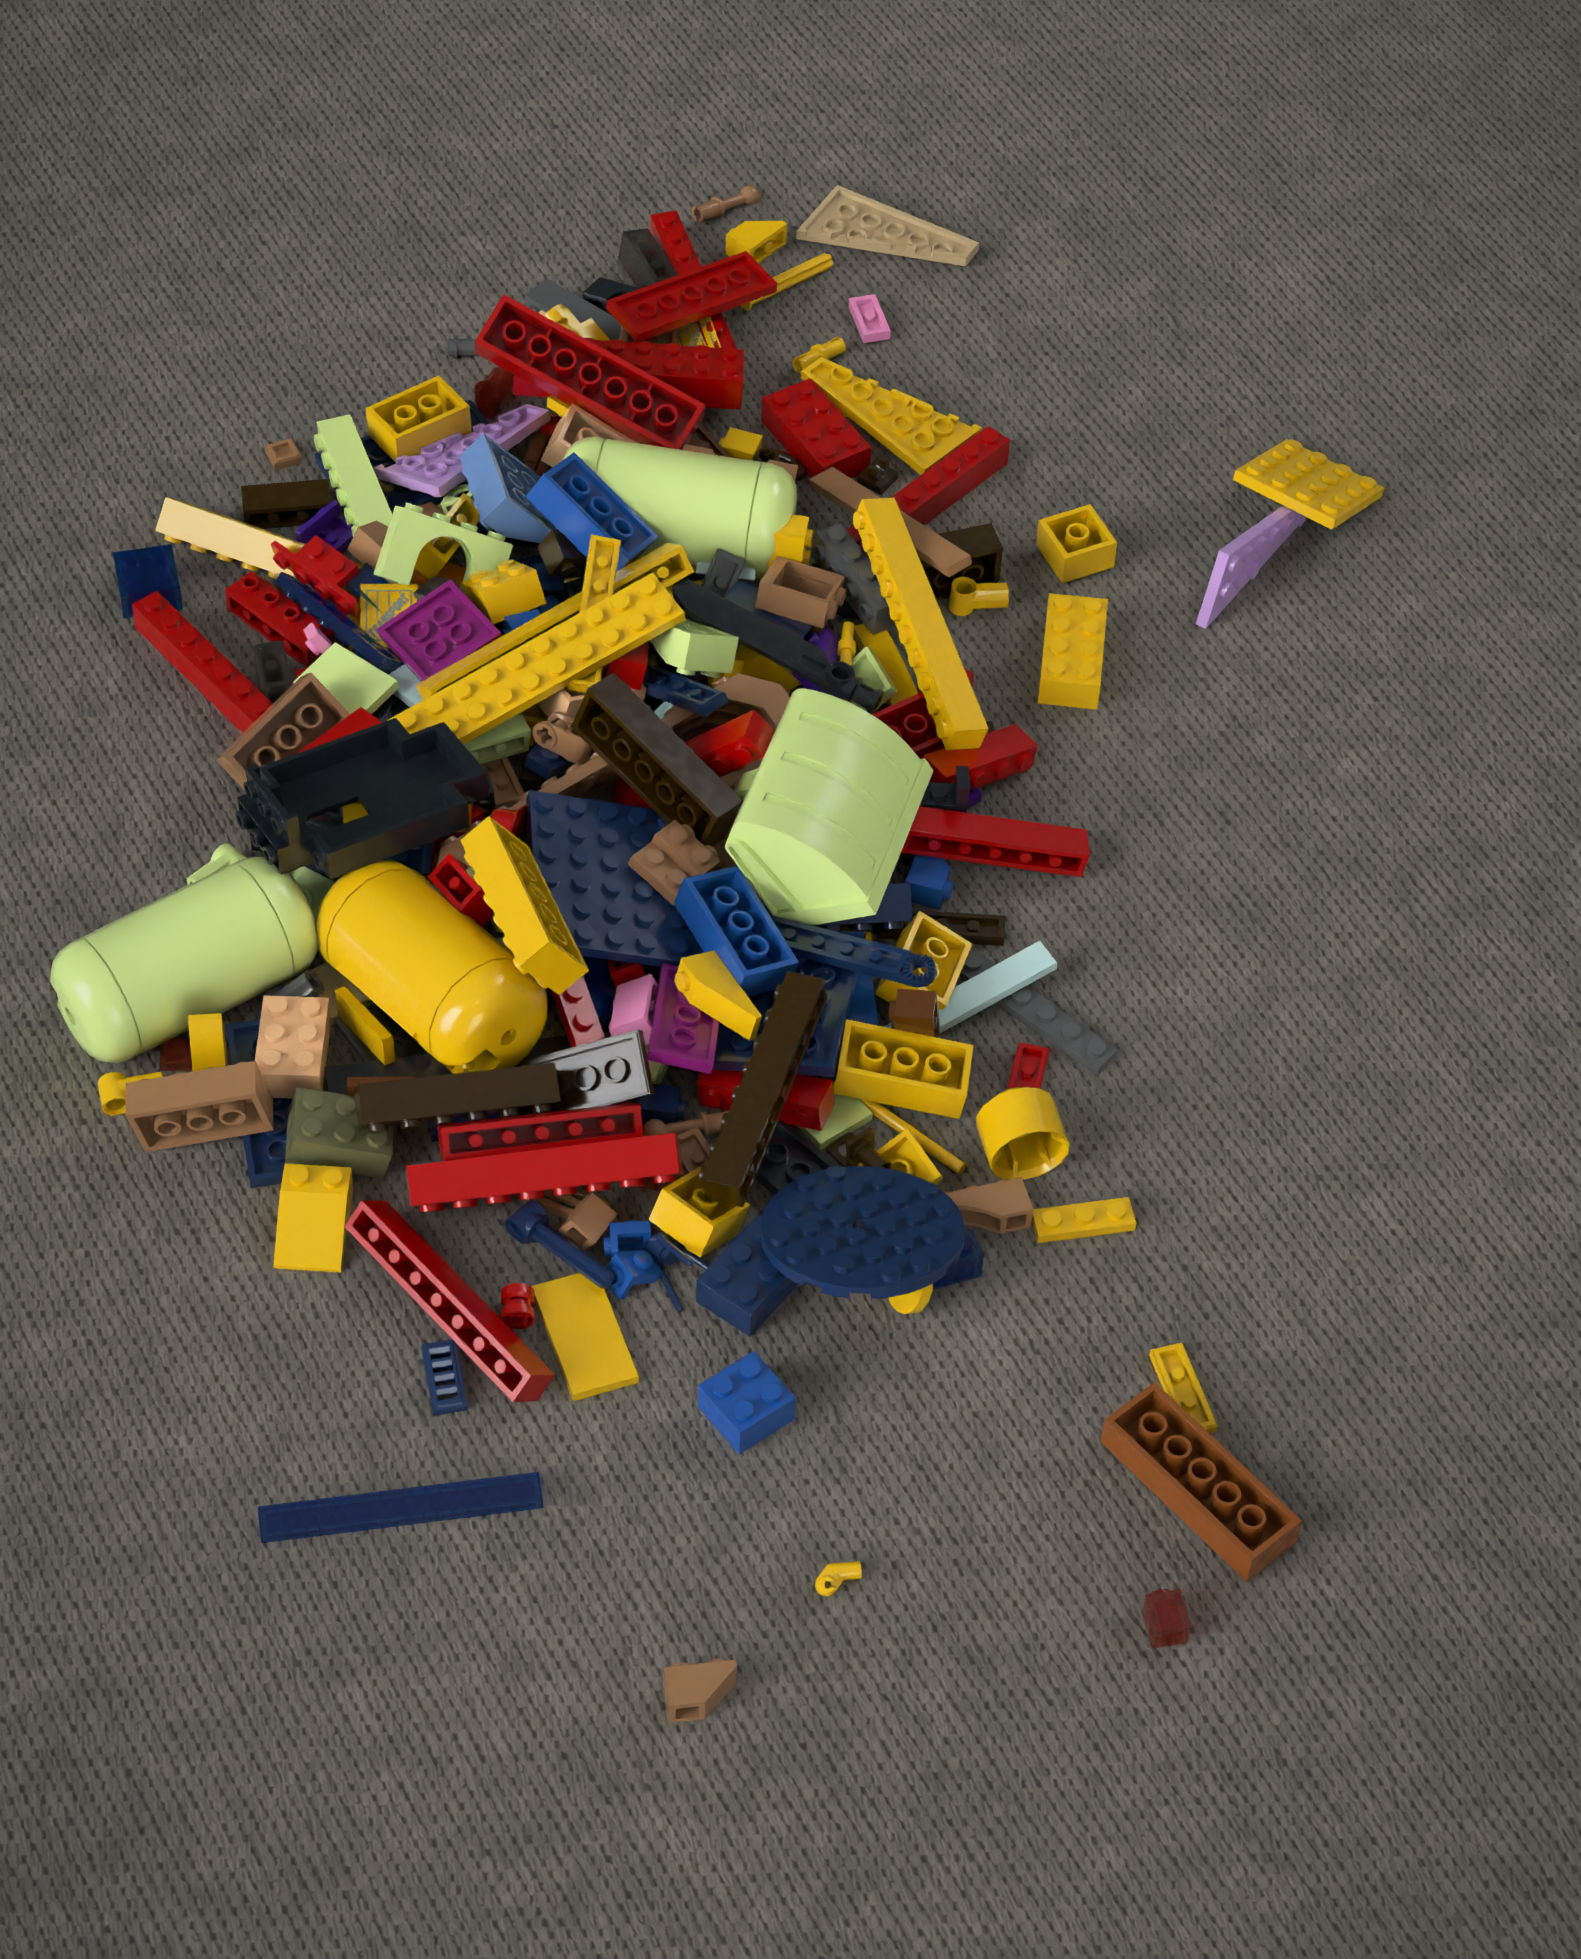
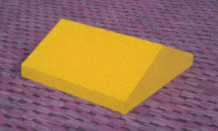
[857,1128,943,1186]

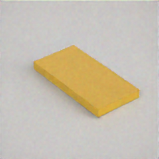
[532,1273,639,1401]

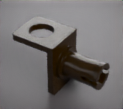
[826,1126,892,1169]

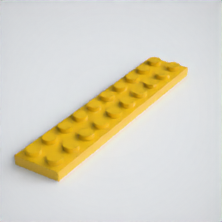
[387,572,686,745]

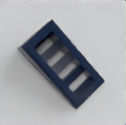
[421,1339,467,1416]

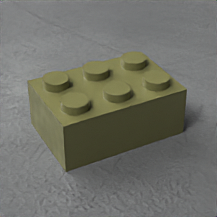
[285,1087,393,1178]

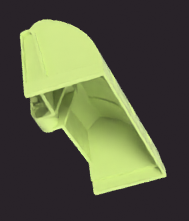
[724,688,933,925]

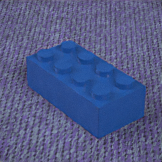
[674,866,799,997]

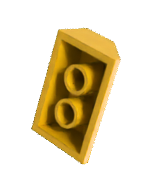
[875,911,972,1010]

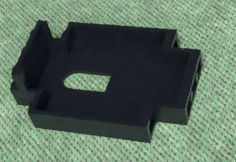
[235,718,489,879]

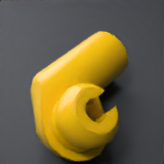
[815,1561,862,1596]

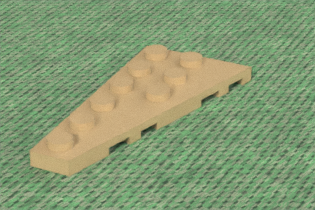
[796,185,979,266]

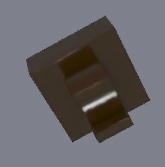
[857,456,898,495]

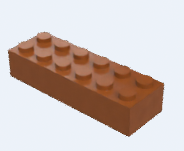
[1100,1382,1302,1582]

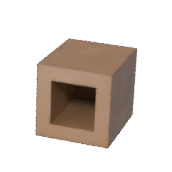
[558,1192,617,1251]

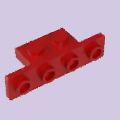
[270,535,361,620]

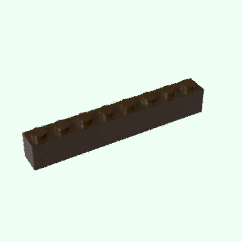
[698,971,828,1207]

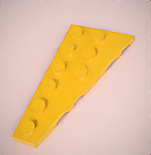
[801,357,983,475]

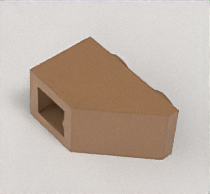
[663,1658,737,1723]

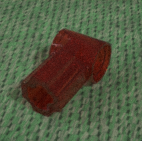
[474,367,514,419]

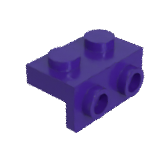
[296,500,353,554]

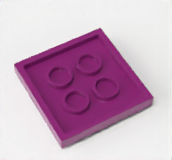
[377,579,502,682]

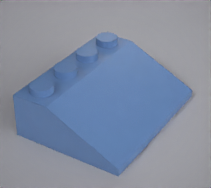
[459,433,555,543]

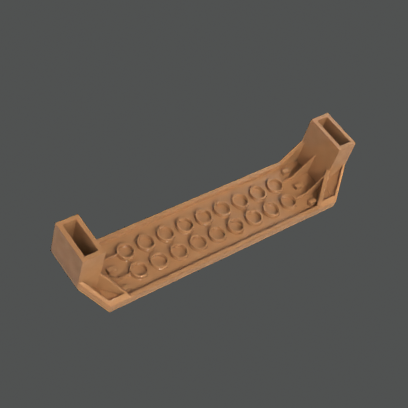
[425,673,790,930]

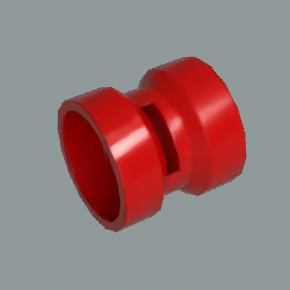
[501,1283,535,1329]

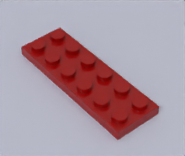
[606,251,778,343]

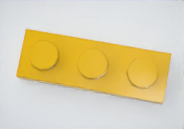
[1032,1197,1136,1243]

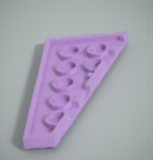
[373,404,551,497]
[1196,505,1306,629]

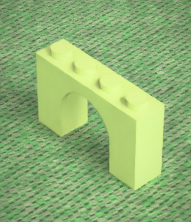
[373,503,513,595]

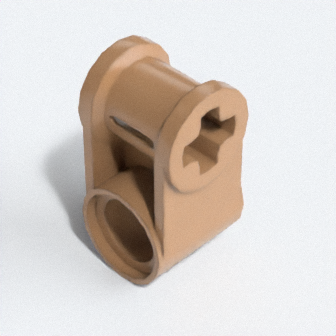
[533,711,592,763]

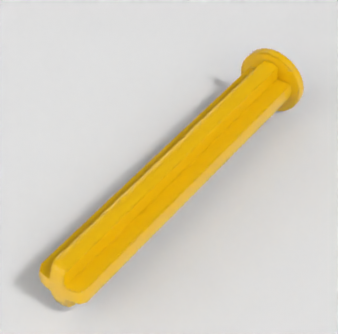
[740,253,833,311]

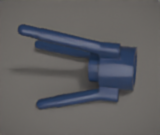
[646,1230,710,1312]

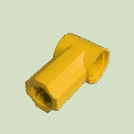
[948,577,1009,616]
[98,1072,162,1116]

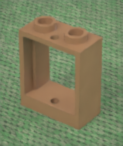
[755,556,847,628]

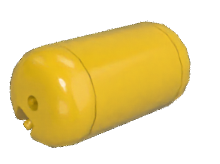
[316,860,547,1074]

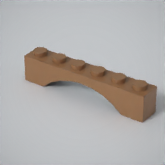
[857,1177,1033,1234]

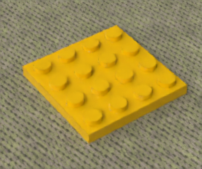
[1233,439,1385,530]

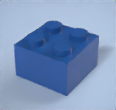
[698,1351,796,1454]

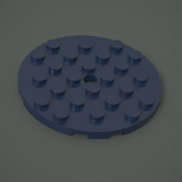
[761,1166,965,1299]

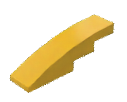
[854,623,918,706]

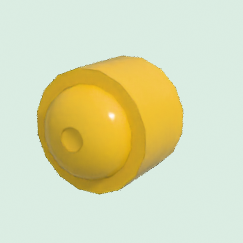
[976,1087,1070,1179]

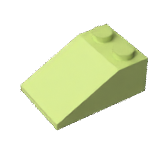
[650,618,739,677]

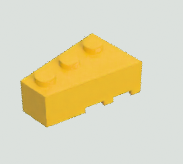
[766,514,813,567]

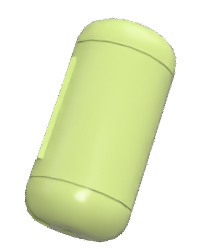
[555,437,797,579]
[50,857,318,1063]

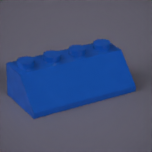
[526,452,659,571]

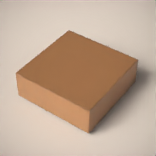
[265,438,302,470]

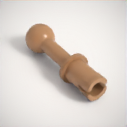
[692,185,760,222]
[643,1110,729,1138]

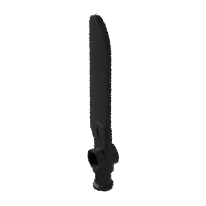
[671,579,884,714]

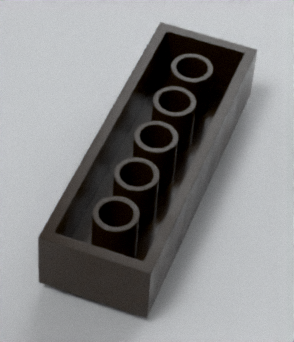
[571,673,743,847]

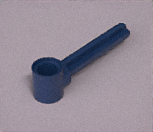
[504,1200,615,1289]

